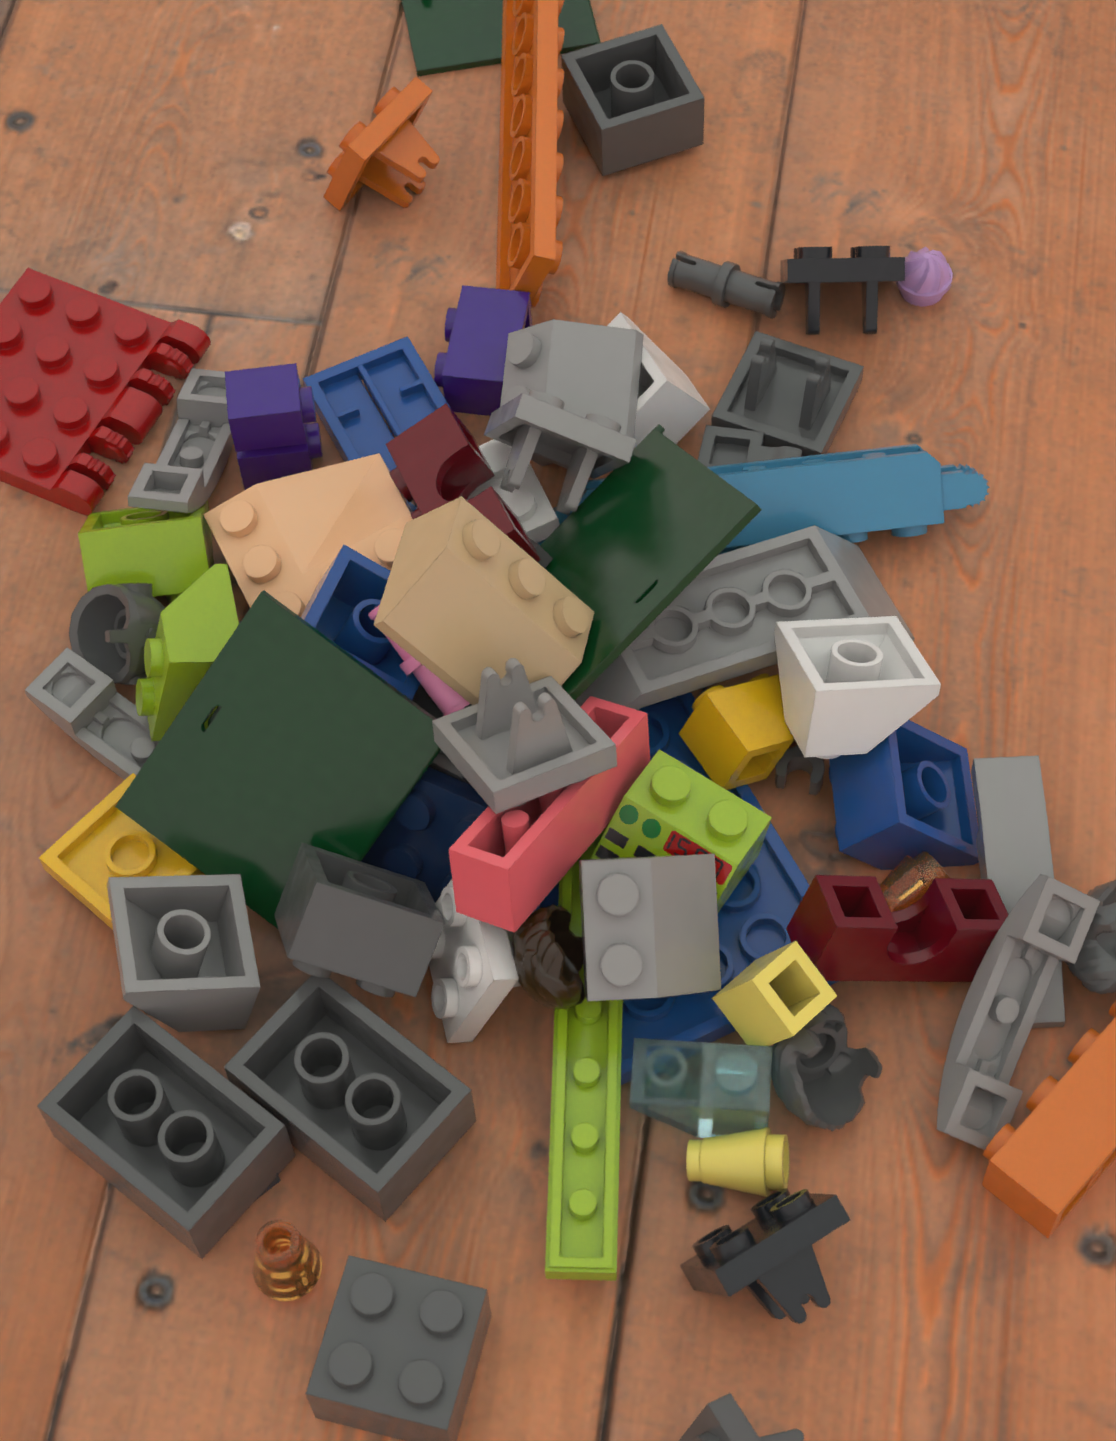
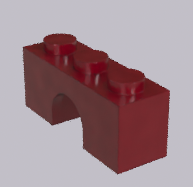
[385,403,541,562]
[786,875,1009,982]

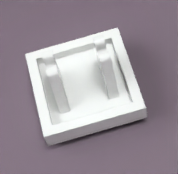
[429,879,533,1043]

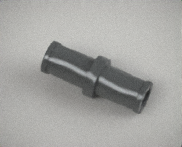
[667,251,785,319]

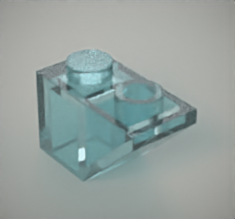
[630,1038,772,1138]

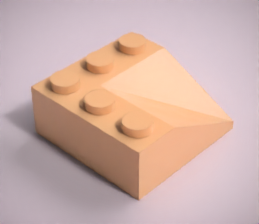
[203,453,413,617]

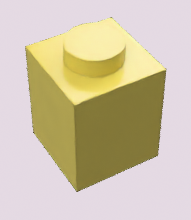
[712,941,837,1052]

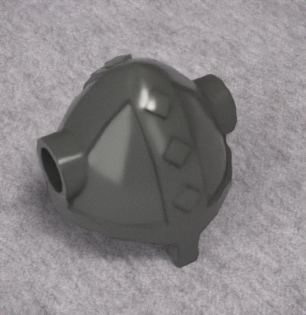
[69,583,165,685]

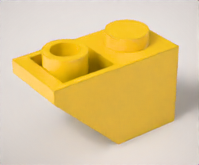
[678,673,794,790]

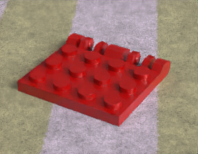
[0,268,211,516]

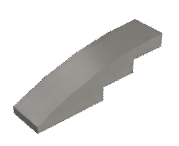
[971,755,1065,1028]

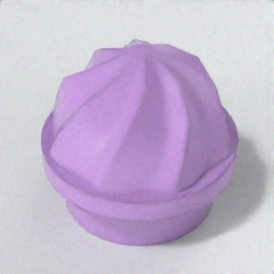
[896,246,953,306]

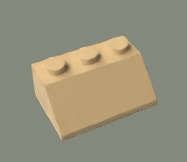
[374,496,594,705]

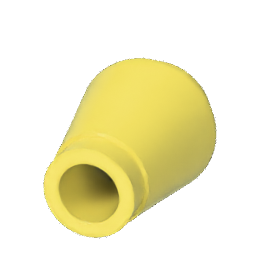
[686,1127,790,1197]

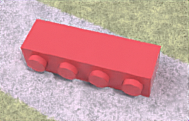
[448,696,650,933]

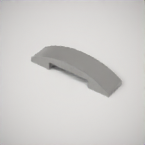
[128,368,233,513]
[25,647,159,780]
[937,874,1100,1150]

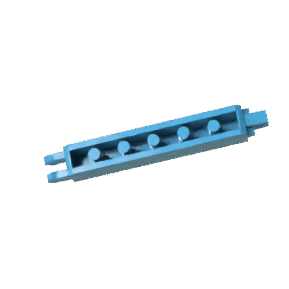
[538,444,990,555]

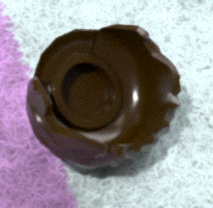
[513,904,585,1010]

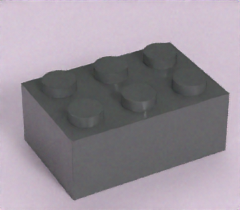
[224,975,476,1222]
[37,1006,296,1259]

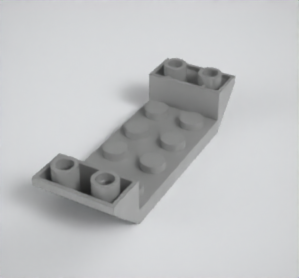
[575,525,915,710]

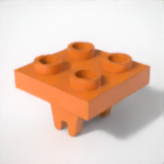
[323,77,440,211]

